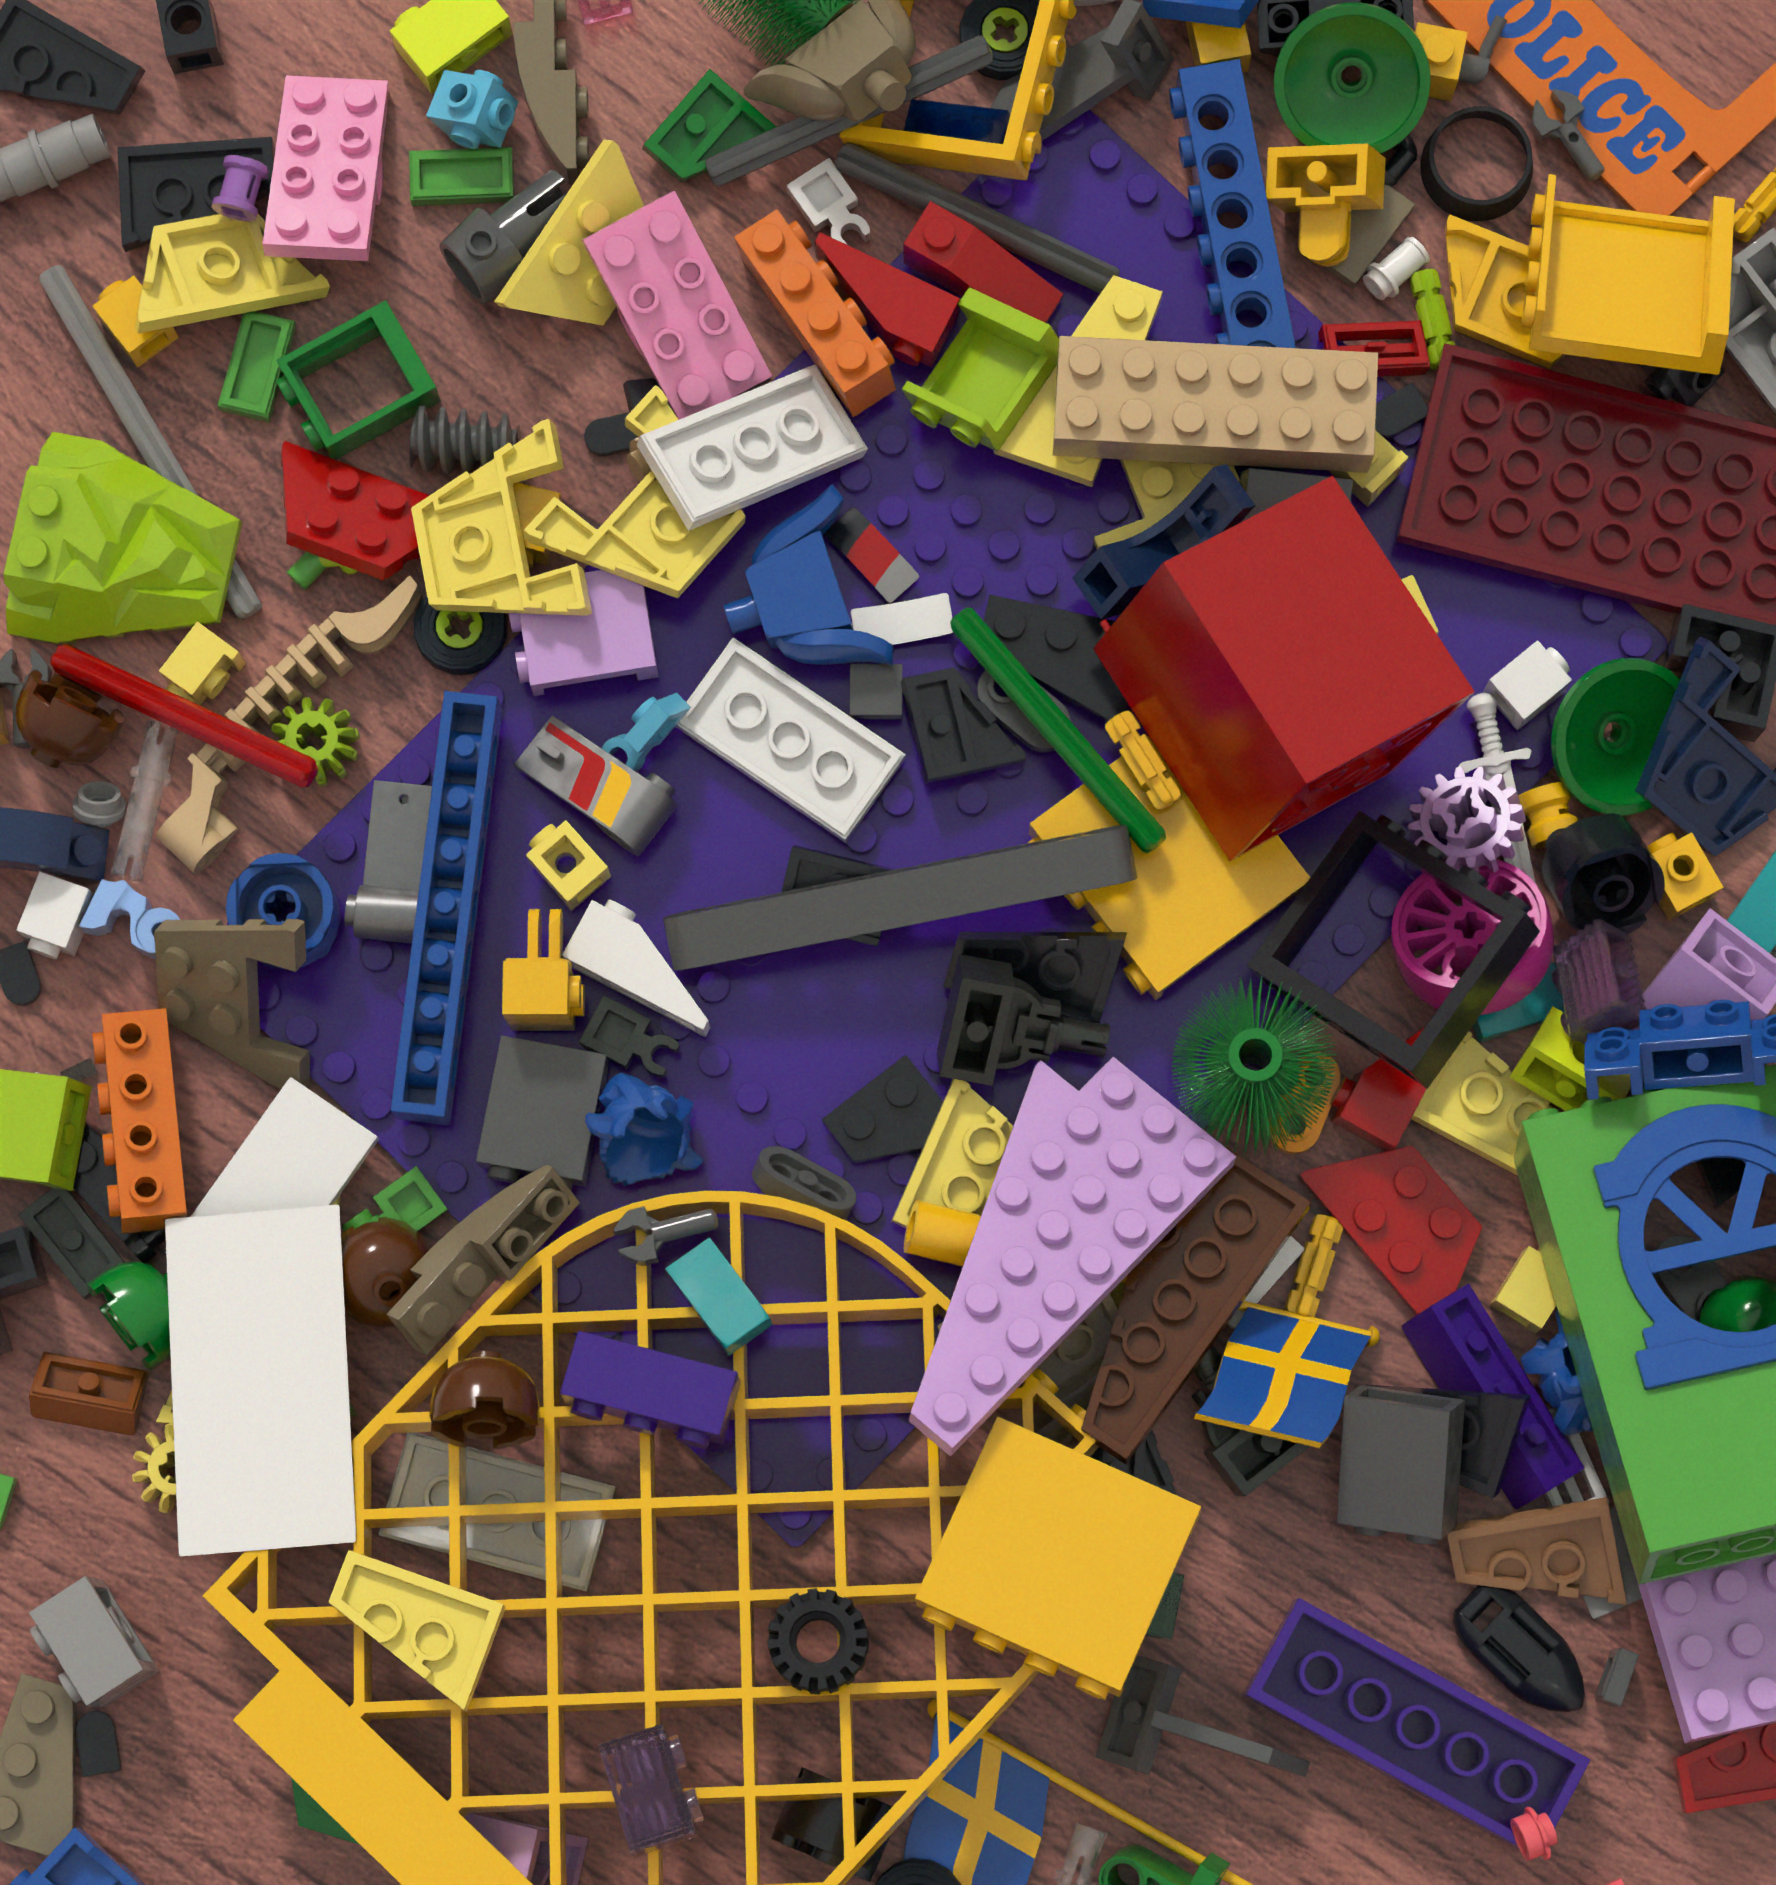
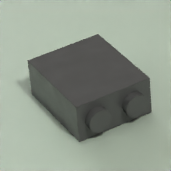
[476,1035,610,1190]
[1337,1385,1465,1544]

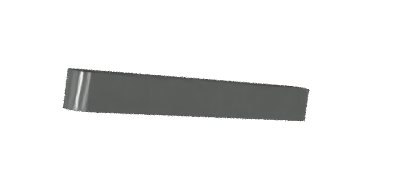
[663,825,1138,970]

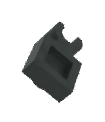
[579,996,680,1078]

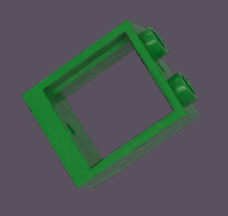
[276,300,441,460]

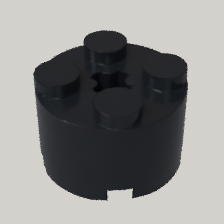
[1542,813,1665,940]
[771,1767,892,1882]

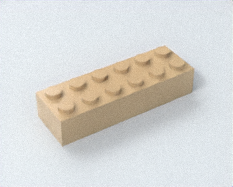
[1052,336,1378,473]

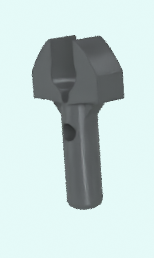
[1531,89,1605,181]
[0,648,51,749]
[614,1206,718,1266]

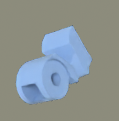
[79,879,180,959]

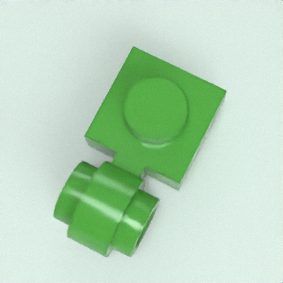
[341,1166,448,1232]

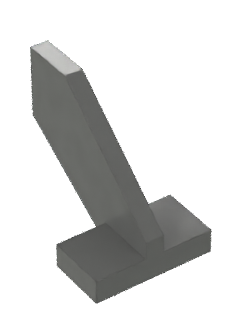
[984,0,1174,141]
[1095,1655,1310,1777]

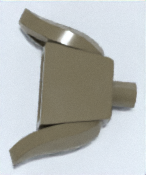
[744,0,916,122]

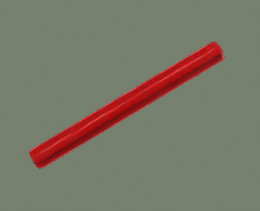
[50,644,319,788]

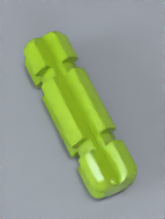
[1410,269,1455,370]

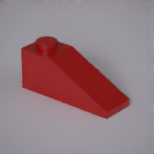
[903,201,1063,323]
[815,232,960,367]
[1330,1025,1427,1151]

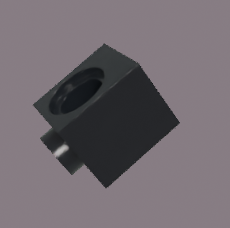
[156,0,224,74]

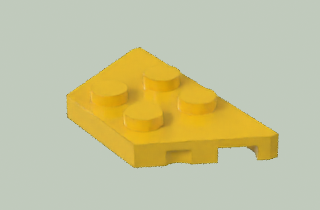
[1445,215,1565,369]

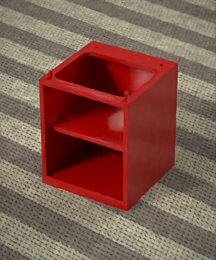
[1093,475,1475,861]

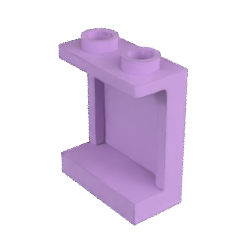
[509,570,659,696]

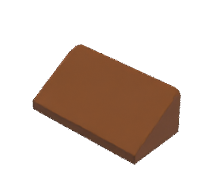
[29,1352,148,1435]

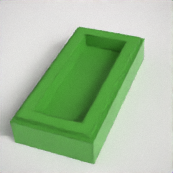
[409,147,514,206]
[218,311,297,423]

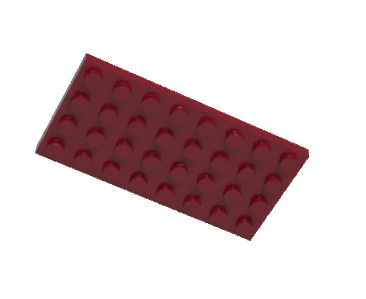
[1396,343,1776,625]

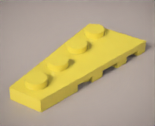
[994,275,1163,487]

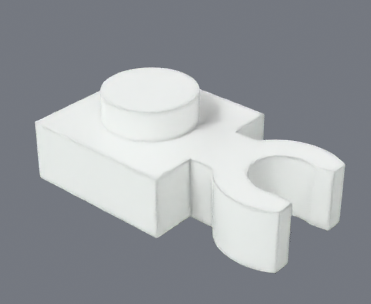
[786,158,870,245]

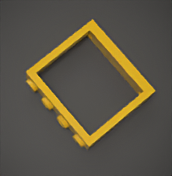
[839,0,1077,181]

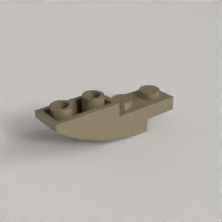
[513,0,589,185]
[386,1165,580,1355]

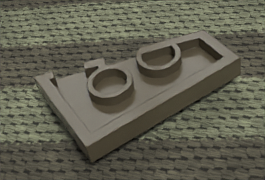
[0,1673,77,1856]

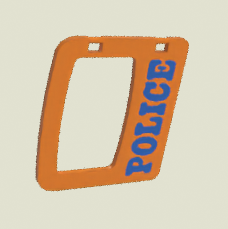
[1424,0,1776,216]

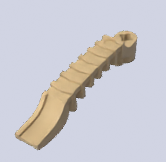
[156,575,422,874]

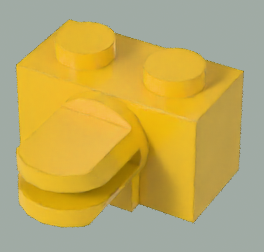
[1266,144,1386,267]
[502,909,585,1031]

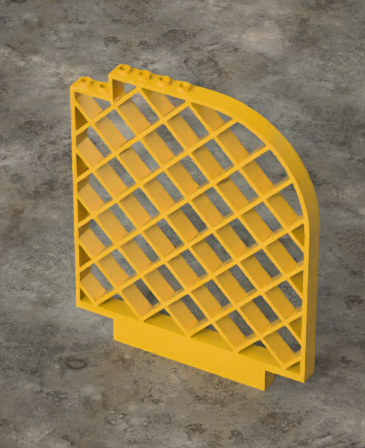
[202,1191,1099,1885]

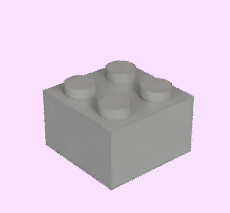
[29,1576,160,1707]

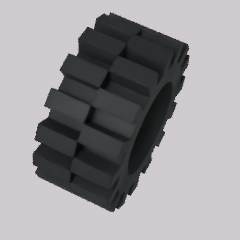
[767,1588,870,1695]

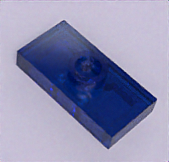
[904,99,1010,144]

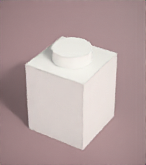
[1483,640,1572,731]
[16,871,94,959]

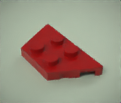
[281,441,430,581]
[1298,1145,1483,1316]

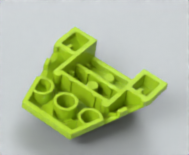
[3,431,243,645]

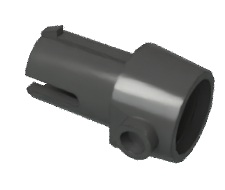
[439,169,567,304]

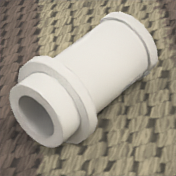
[1363,236,1430,300]

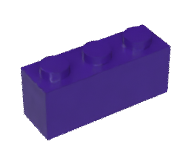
[560,1330,741,1449]

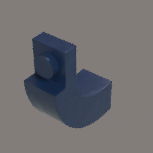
[1072,464,1256,620]
[0,807,110,883]

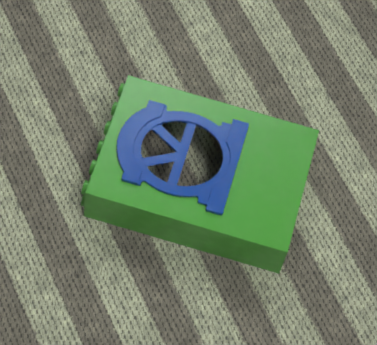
[1514,1063,1776,1585]

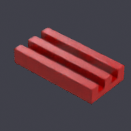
[1318,320,1430,377]

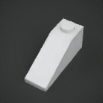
[562,900,710,1038]

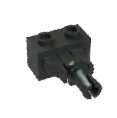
[937,954,1110,1086]
[1191,1345,1310,1497]

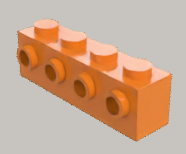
[734,209,896,417]
[92,1008,187,1234]

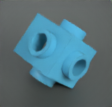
[426,70,519,149]

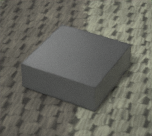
[850,664,903,719]
[1594,1648,1639,1707]

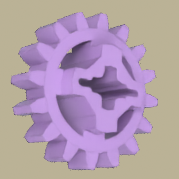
[1408,767,1526,873]

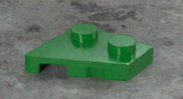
[642,69,777,183]

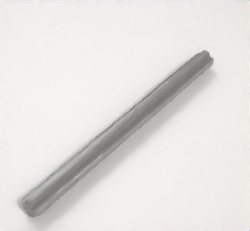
[39,265,262,620]

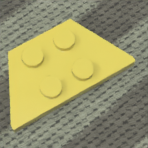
[494,140,644,326]
[135,214,330,334]

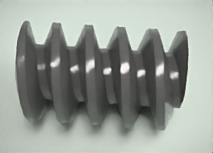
[409,405,521,474]

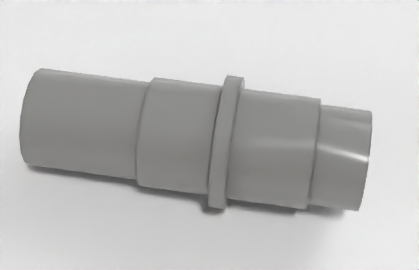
[0,113,111,202]

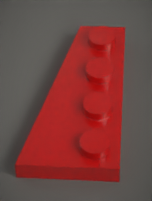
[1673,1723,1776,1813]

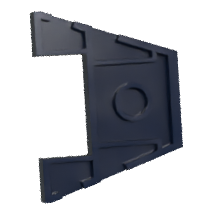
[1635,636,1776,857]

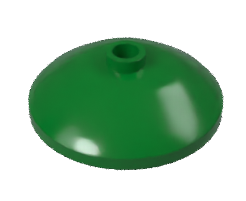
[1274,2,1430,154]
[1551,658,1680,816]

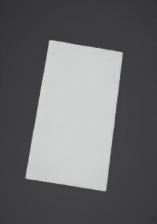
[165,1205,356,1557]

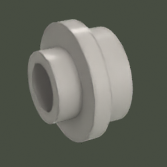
[72,781,126,828]

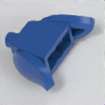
[723,484,894,666]

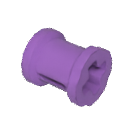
[211,155,269,221]

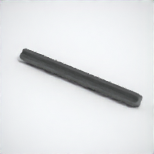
[705,35,993,186]
[835,142,1120,294]

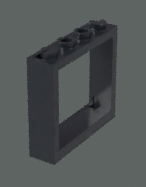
[1247,811,1540,1089]

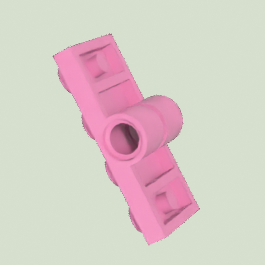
[262,75,390,261]
[581,191,772,420]

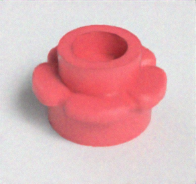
[1510,1807,1558,1861]

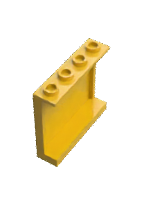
[1521,174,1735,375]
[1027,736,1311,1001]
[915,1416,1202,1700]

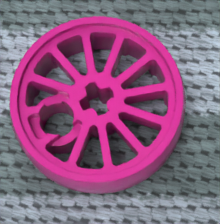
[1391,859,1554,1015]

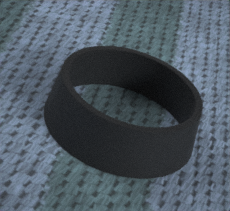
[1420,106,1533,221]

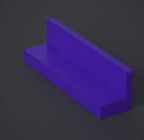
[1402,1284,1585,1509]

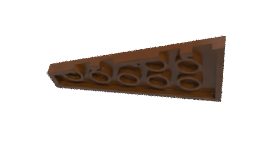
[1081,1139,1311,1465]

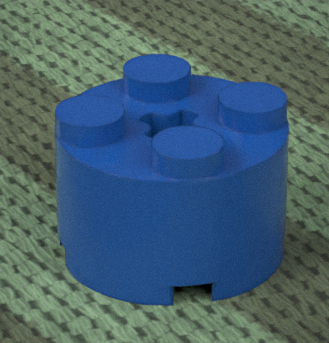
[226,853,341,969]

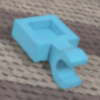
[602,693,691,771]

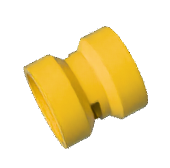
[1518,782,1579,849]

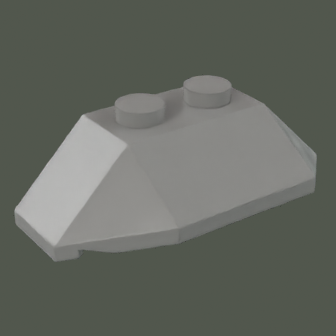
[1725,227,1776,414]

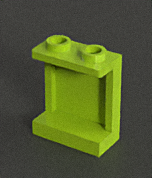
[901,287,1059,452]
[0,1069,92,1191]

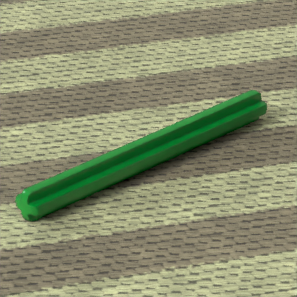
[950,607,1166,853]

